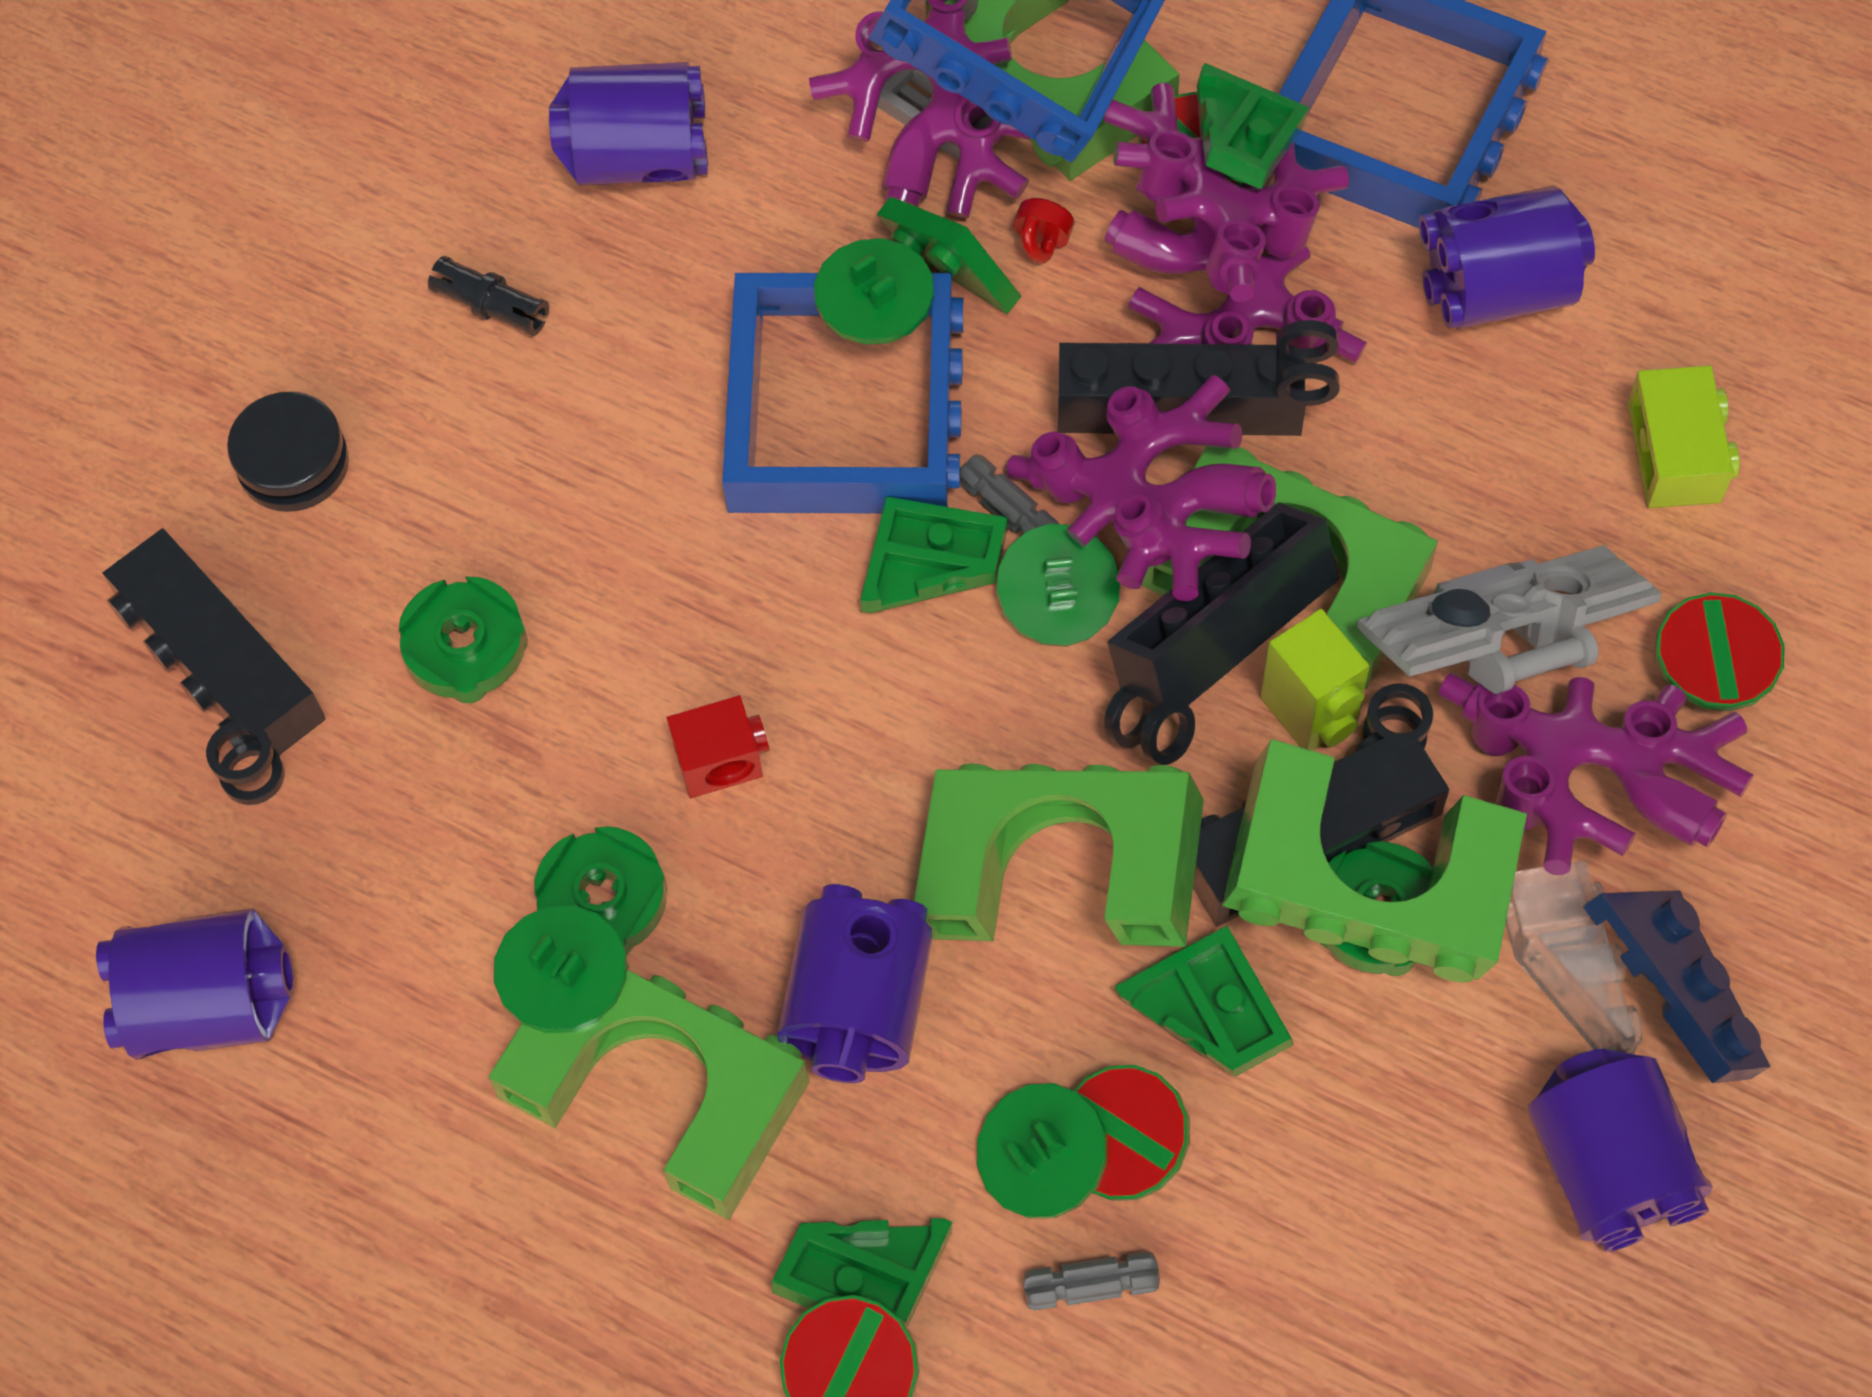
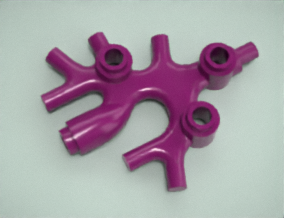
[809,0,1031,218]
[1104,83,1349,302]
[1104,182,1367,363]
[1007,375,1276,601]
[1438,673,1754,875]

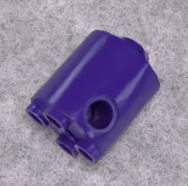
[549,62,708,186]
[1419,185,1595,329]
[777,884,933,1083]
[96,908,294,1060]
[1528,1048,1713,1252]

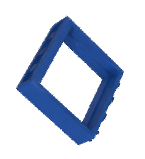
[868,0,1165,163]
[1279,0,1549,228]
[722,273,964,514]

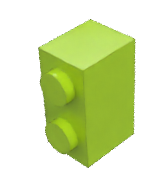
[1627,365,1740,509]
[1260,608,1370,751]

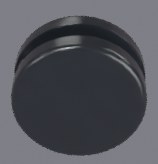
[227,391,349,512]

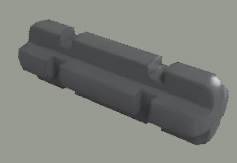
[960,454,1059,533]
[1023,1251,1160,1311]

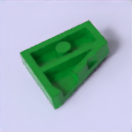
[1196,63,1309,189]
[876,196,1021,314]
[860,496,1008,613]
[1115,926,1294,1077]
[771,1218,953,1328]

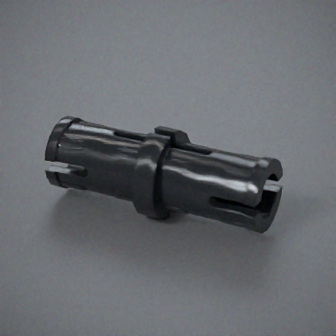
[428,256,550,336]

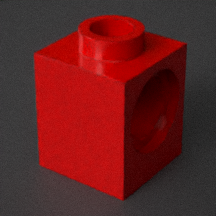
[666,695,770,799]

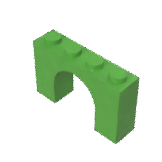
[925,0,1180,181]
[1141,446,1438,689]
[1222,739,1527,982]
[914,763,1204,947]
[488,963,809,1220]

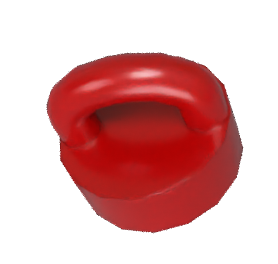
[1013,198,1075,263]

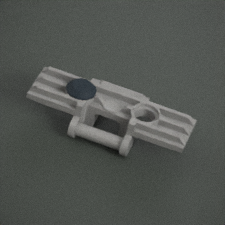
[1357,545,1662,694]

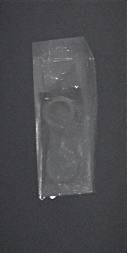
[1506,860,1642,1054]

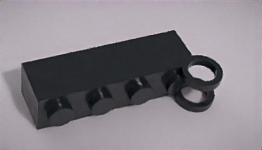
[1058,320,1340,436]
[1104,502,1339,765]
[102,528,326,805]
[1193,683,1450,927]

